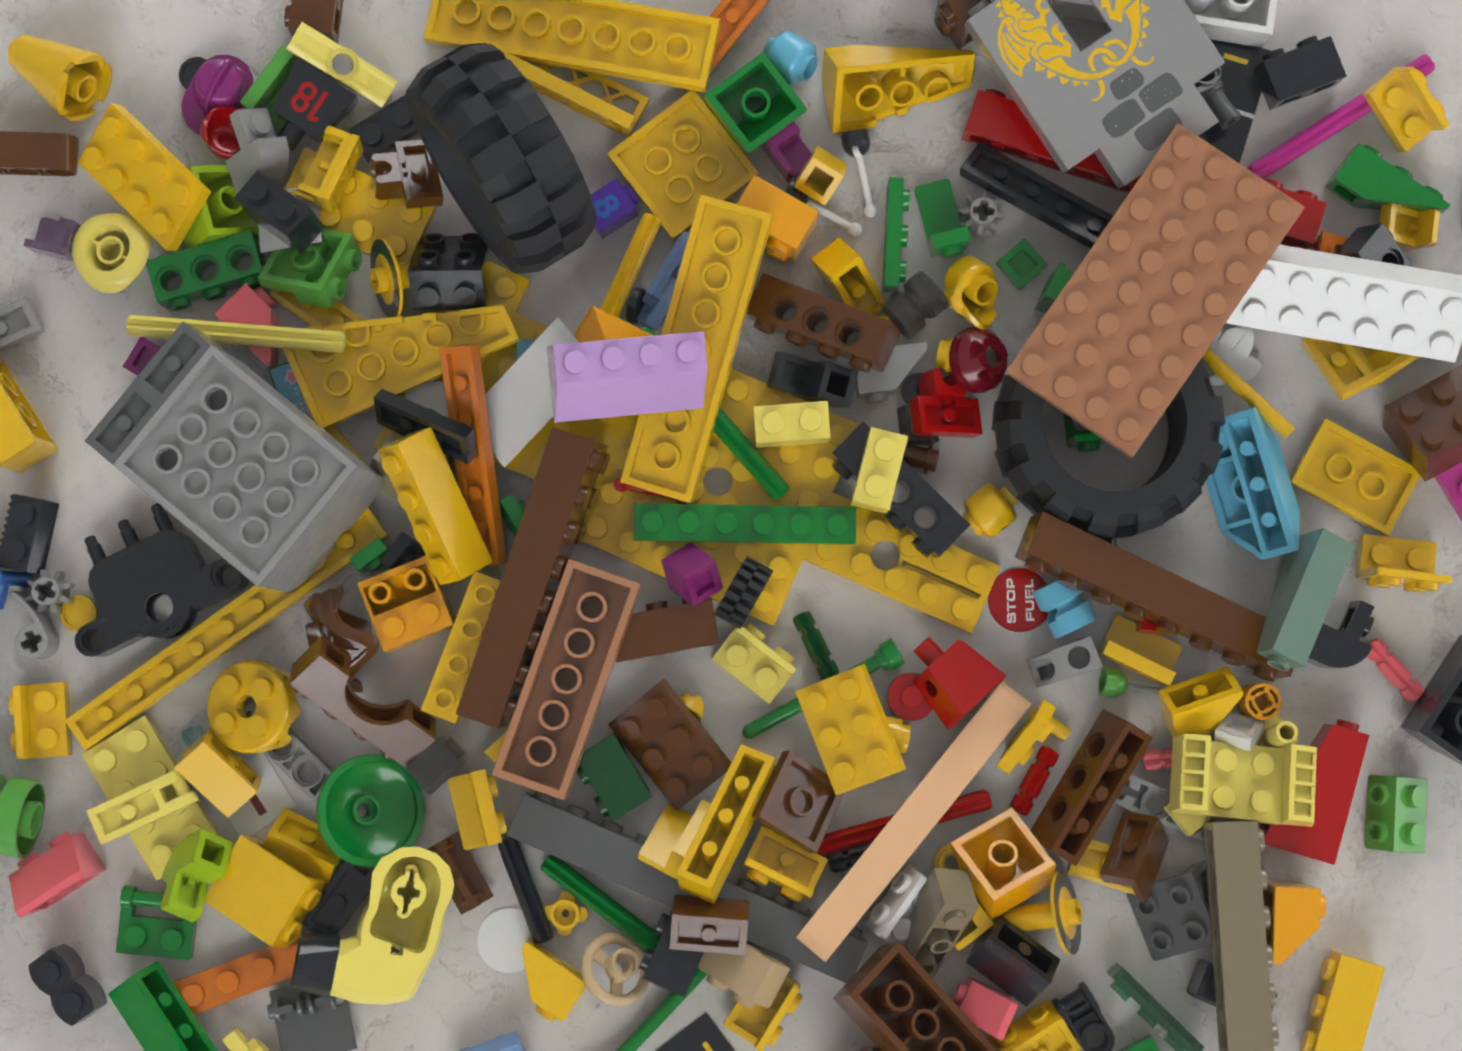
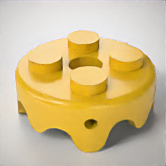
[207,660,301,754]

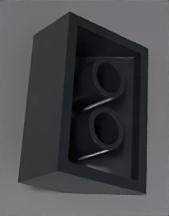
[1401,635,1462,765]

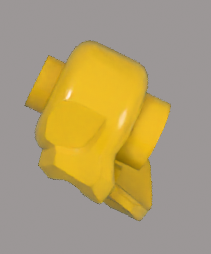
[944,255,998,330]

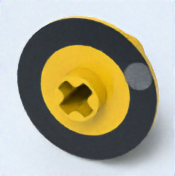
[370,239,411,318]
[1003,871,1083,955]

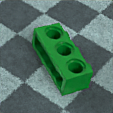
[146,230,266,311]

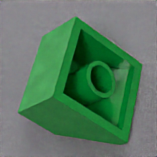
[705,52,807,155]

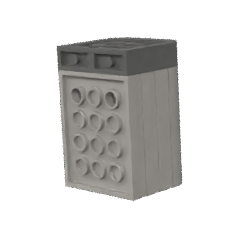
[85,322,383,593]

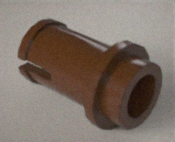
[903,444,939,474]

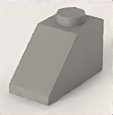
[853,342,928,403]

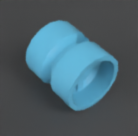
[1032,579,1098,639]

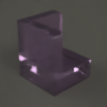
[23,217,81,262]

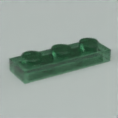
[1106,962,1205,1051]

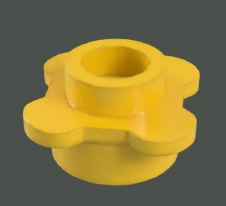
[544,891,588,936]

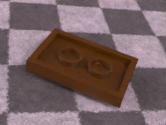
[608,678,732,811]

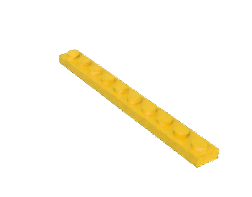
[64,507,390,751]

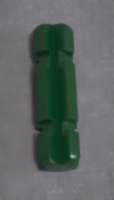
[793,611,839,680]

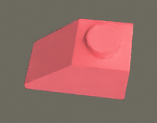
[214,283,279,368]
[952,976,1018,1041]

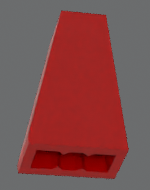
[1259,719,1370,865]

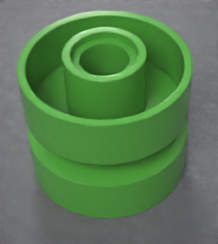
[0,774,46,859]

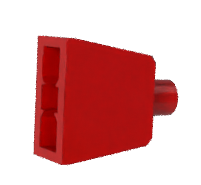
[913,637,1006,730]

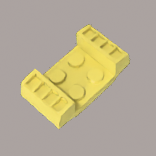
[1169,733,1317,827]

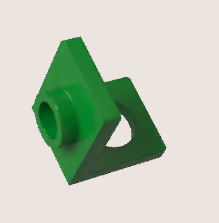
[1063,413,1106,452]

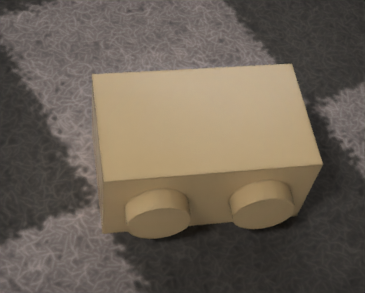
[698,941,791,1009]

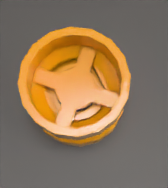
[1237,683,1282,720]

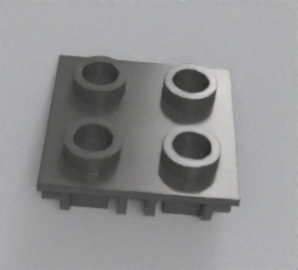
[267,986,357,1051]

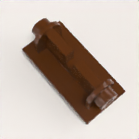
[427,832,494,915]

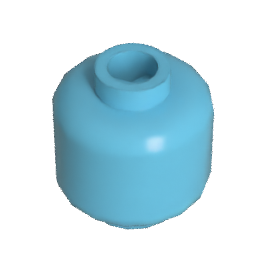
[763,31,819,85]

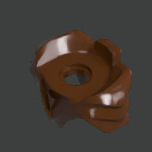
[304,585,379,692]

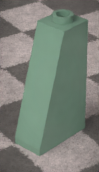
[1256,528,1355,671]

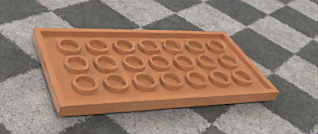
[1005,123,1305,458]

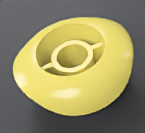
[72,212,151,294]

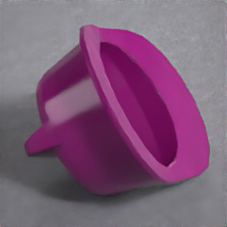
[181,55,254,135]

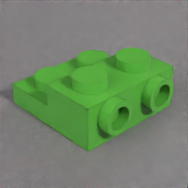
[257,229,362,309]

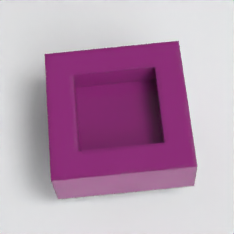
[122,337,161,376]

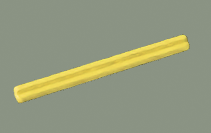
[126,315,346,353]

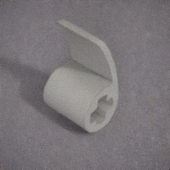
[8,591,60,659]

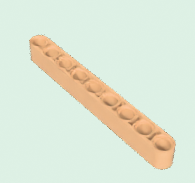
[796,681,1032,962]

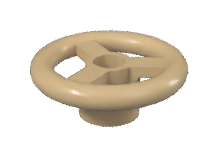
[581,932,649,1006]

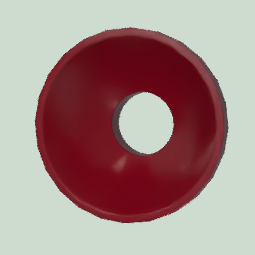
[949,327,1008,393]

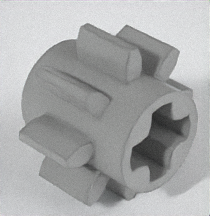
[958,190,1005,239]
[26,569,76,614]

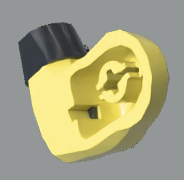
[291,847,454,1005]

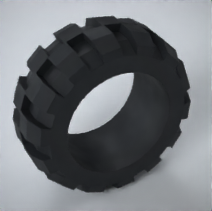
[406,43,597,274]
[991,357,1226,540]

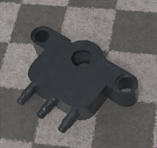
[75,503,250,657]

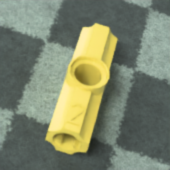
[286,22,398,109]

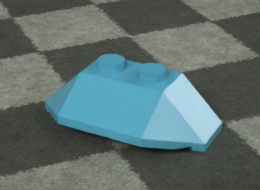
[1206,407,1300,560]

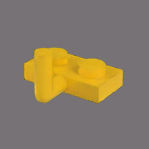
[996,699,1072,774]

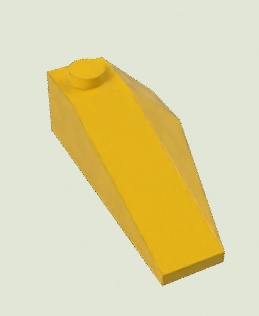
[822,45,975,134]

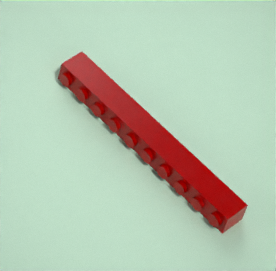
[961,89,1327,249]

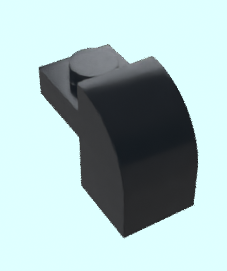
[766,351,858,407]
[1307,600,1374,668]

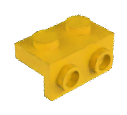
[448,769,507,850]
[741,826,828,903]
[723,975,803,1051]

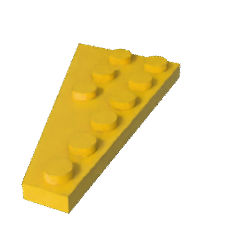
[283,305,521,430]

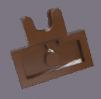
[370,140,443,209]

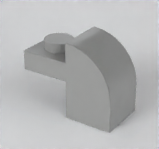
[226,108,289,194]

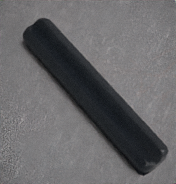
[498,837,554,944]

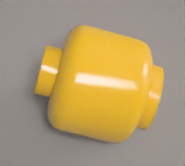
[962,483,1018,538]

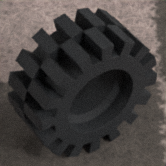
[714,556,773,629]

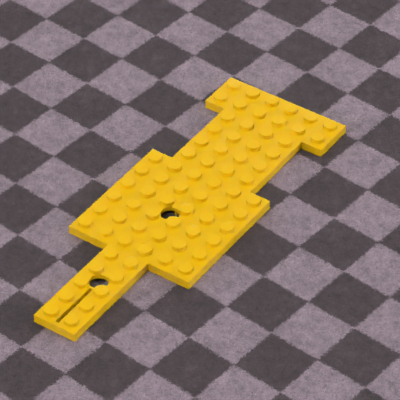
[373,261,1001,634]

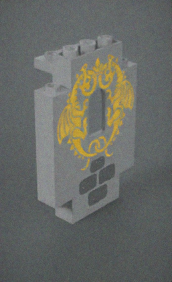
[964,0,1225,189]

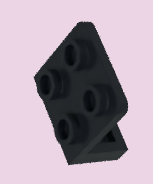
[408,233,490,310]

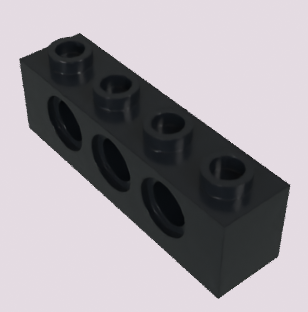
[830,421,971,559]

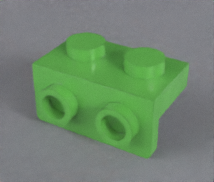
[1365,775,1428,853]

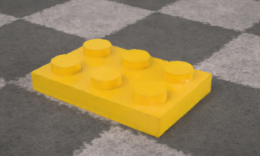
[1290,418,1420,536]
[795,664,906,796]

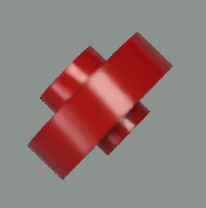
[887,673,932,721]

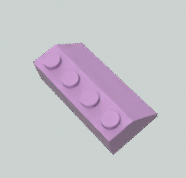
[547,331,708,423]

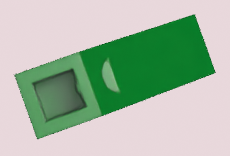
[1325,143,1451,214]

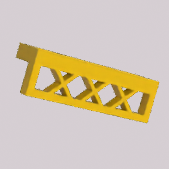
[504,52,650,138]

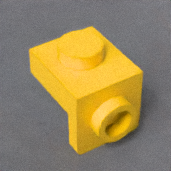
[1379,203,1440,250]

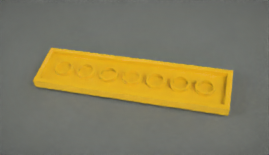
[423,0,721,93]
[620,194,774,503]

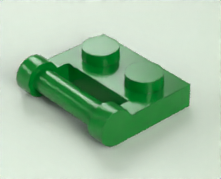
[116,885,197,960]

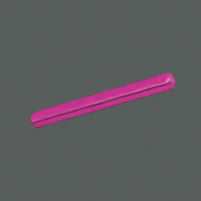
[1247,54,1435,179]

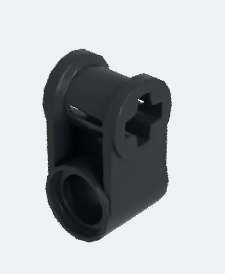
[1051,981,1115,1051]

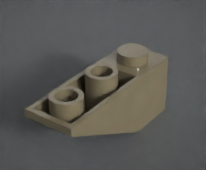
[905,868,979,976]

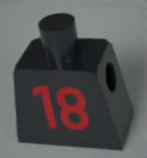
[273,56,358,152]

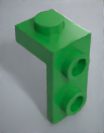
[914,179,971,259]

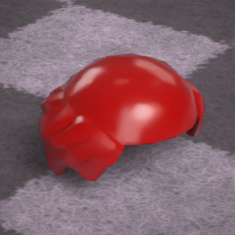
[200,105,242,160]

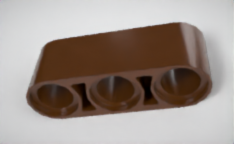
[0,131,79,177]

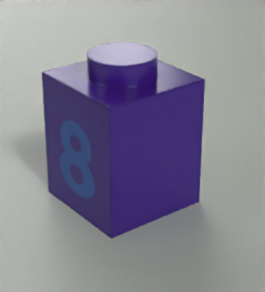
[590,178,639,239]

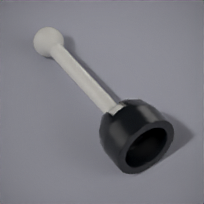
[840,129,878,218]
[785,178,862,237]

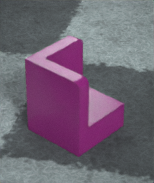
[762,121,812,182]
[661,543,723,607]

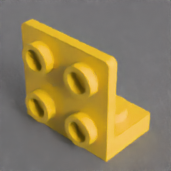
[1355,534,1452,593]

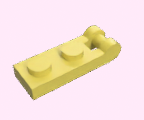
[86,770,200,845]

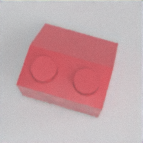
[8,832,106,918]

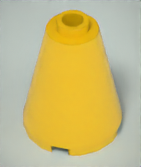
[8,34,112,121]

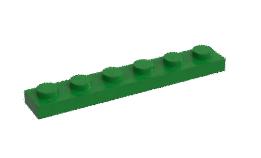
[634,503,856,545]

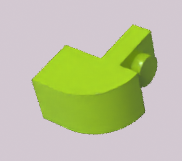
[160,828,233,923]

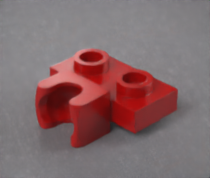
[909,368,983,438]

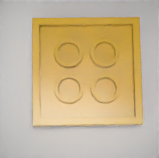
[607,90,759,241]

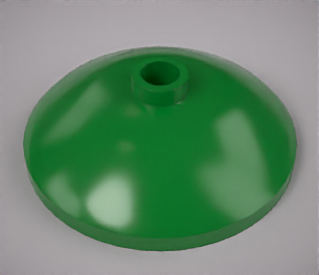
[316,754,425,867]

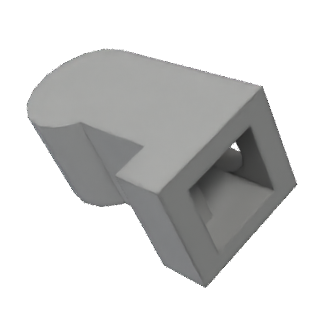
[1027,635,1103,688]

